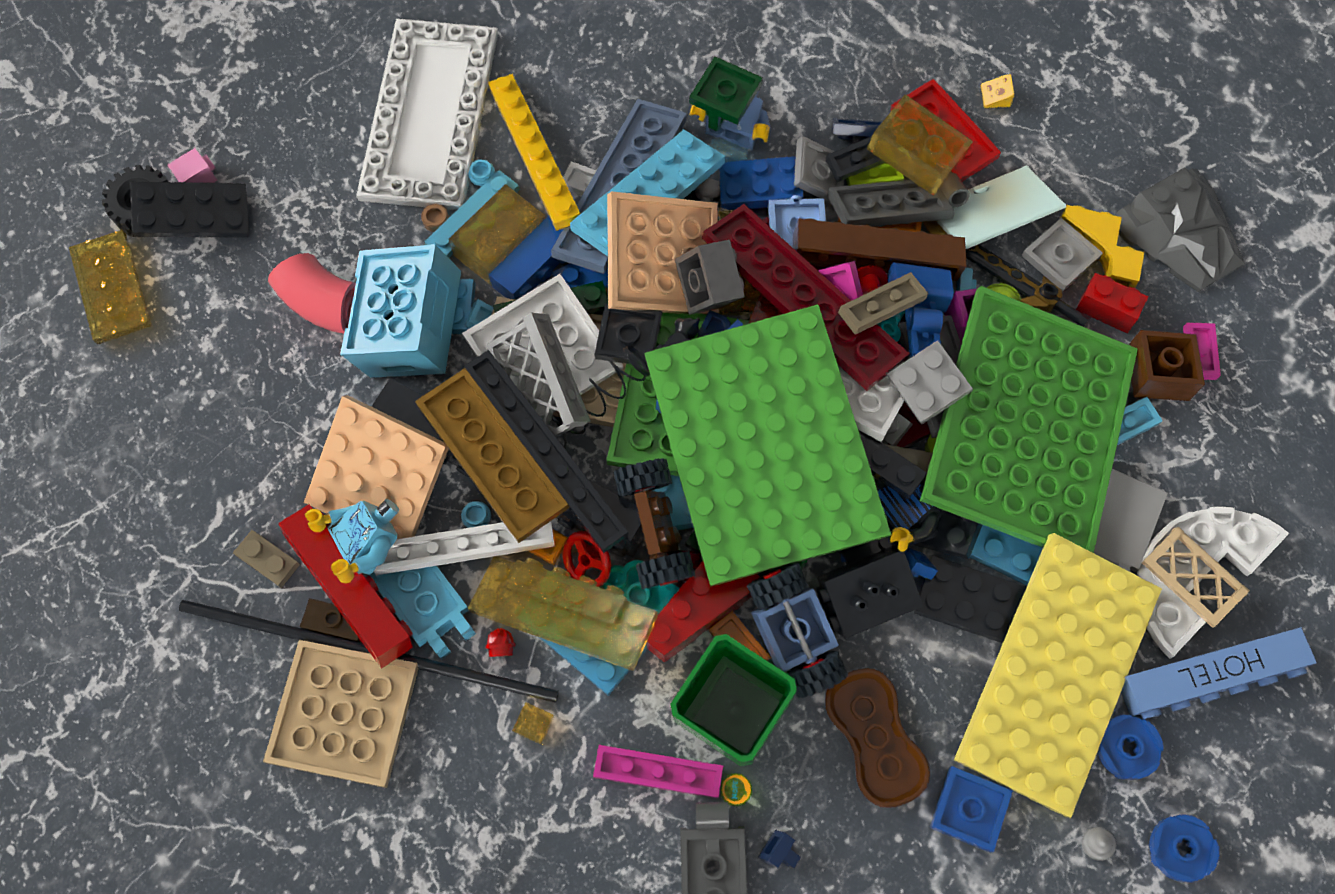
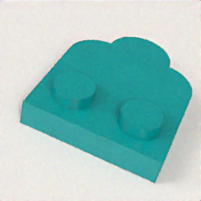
[602,560,679,636]

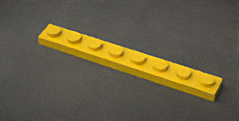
[488,74,581,231]

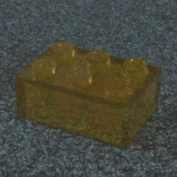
[867,94,973,196]
[448,184,546,286]

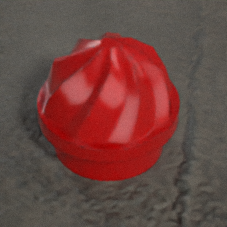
[485,628,516,657]

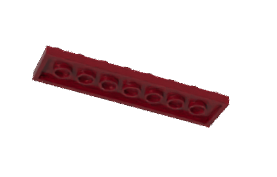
[702,204,910,391]

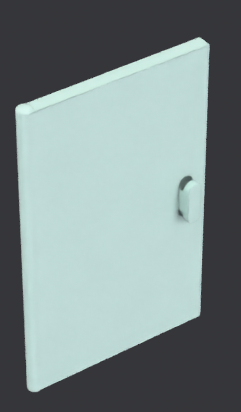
[936,165,1066,249]

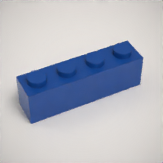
[489,215,565,300]

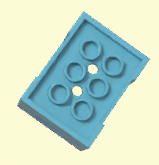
[340,244,461,378]

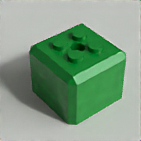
[670,634,797,767]

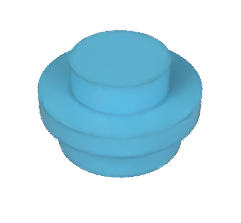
[468,159,495,186]
[461,501,491,528]

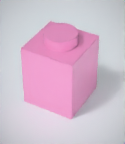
[167,148,217,183]

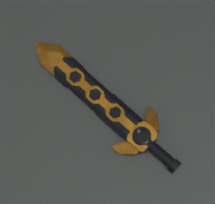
[923,221,1091,327]

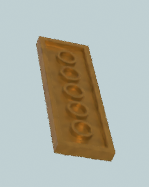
[415,368,569,543]

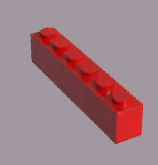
[278,504,413,669]

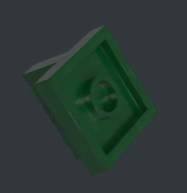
[689,56,763,132]

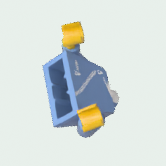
[689,91,771,150]

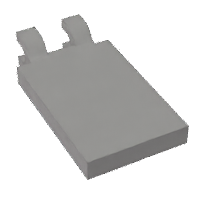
[1094,469,1168,573]

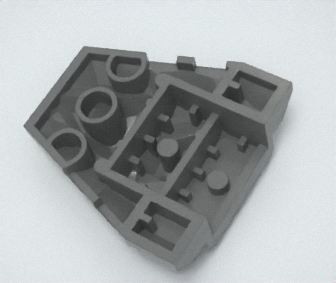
[1114,168,1245,292]

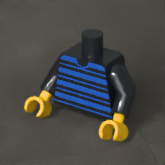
[874,479,942,551]

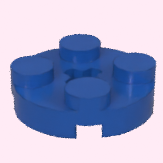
[1097,714,1163,780]
[1149,814,1219,882]

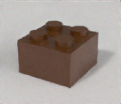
[1129,330,1205,401]

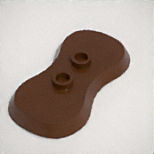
[825,668,930,808]

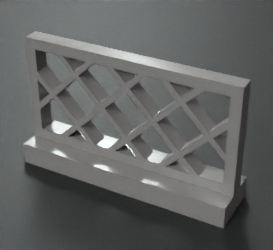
[486,312,591,437]

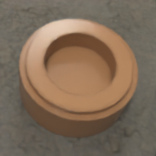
[421,204,449,232]

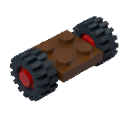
[613,458,696,589]

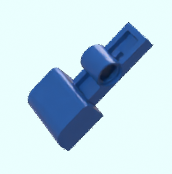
[887,262,954,358]

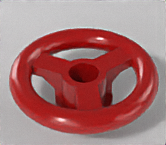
[562,531,611,589]

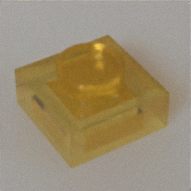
[512,702,555,745]

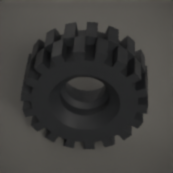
[102,165,169,238]

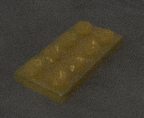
[69,230,152,345]

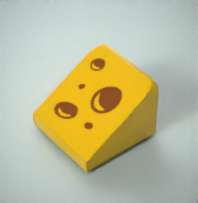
[981,74,1014,108]

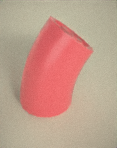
[268,253,356,334]

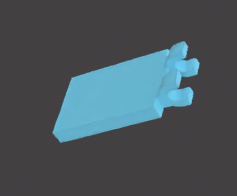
[370,566,476,660]

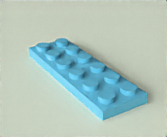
[570,130,725,256]

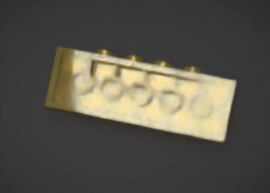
[468,556,658,671]

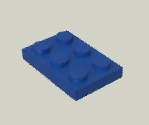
[719,156,803,211]

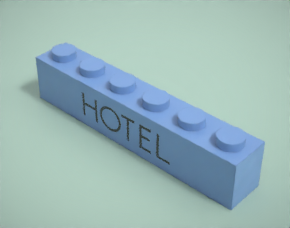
[1121,627,1317,720]

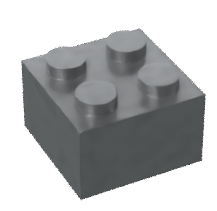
[675,240,745,315]

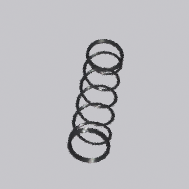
[552,345,650,449]

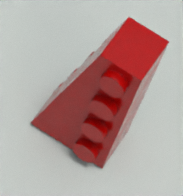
[640,562,760,663]

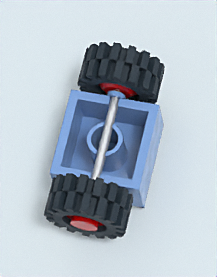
[747,563,848,698]

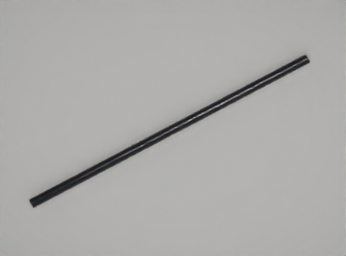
[179,600,559,703]

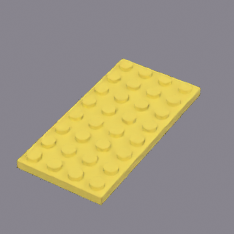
[954,533,1162,818]

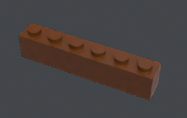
[793,218,966,281]

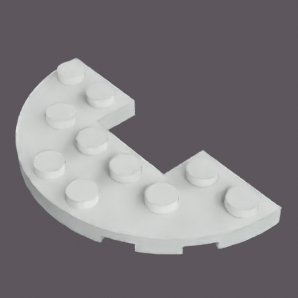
[1137,507,1289,659]

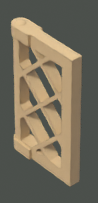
[1142,526,1250,628]

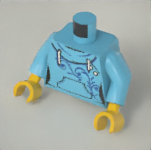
[305,499,399,583]

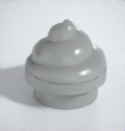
[694,178,720,202]
[1082,827,1116,861]

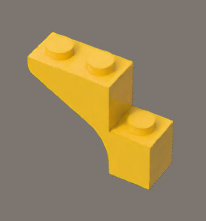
[1059,205,1144,288]

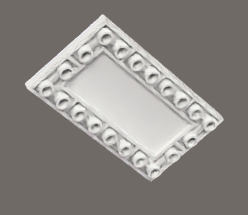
[356,19,498,210]

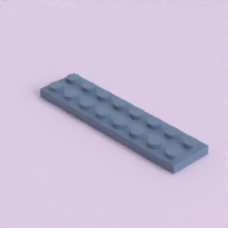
[551,99,687,274]

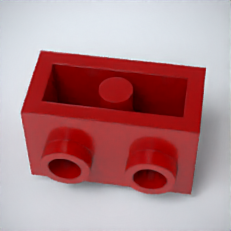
[1076,273,1149,334]

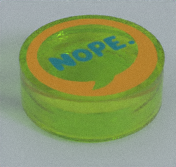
[720,773,752,807]

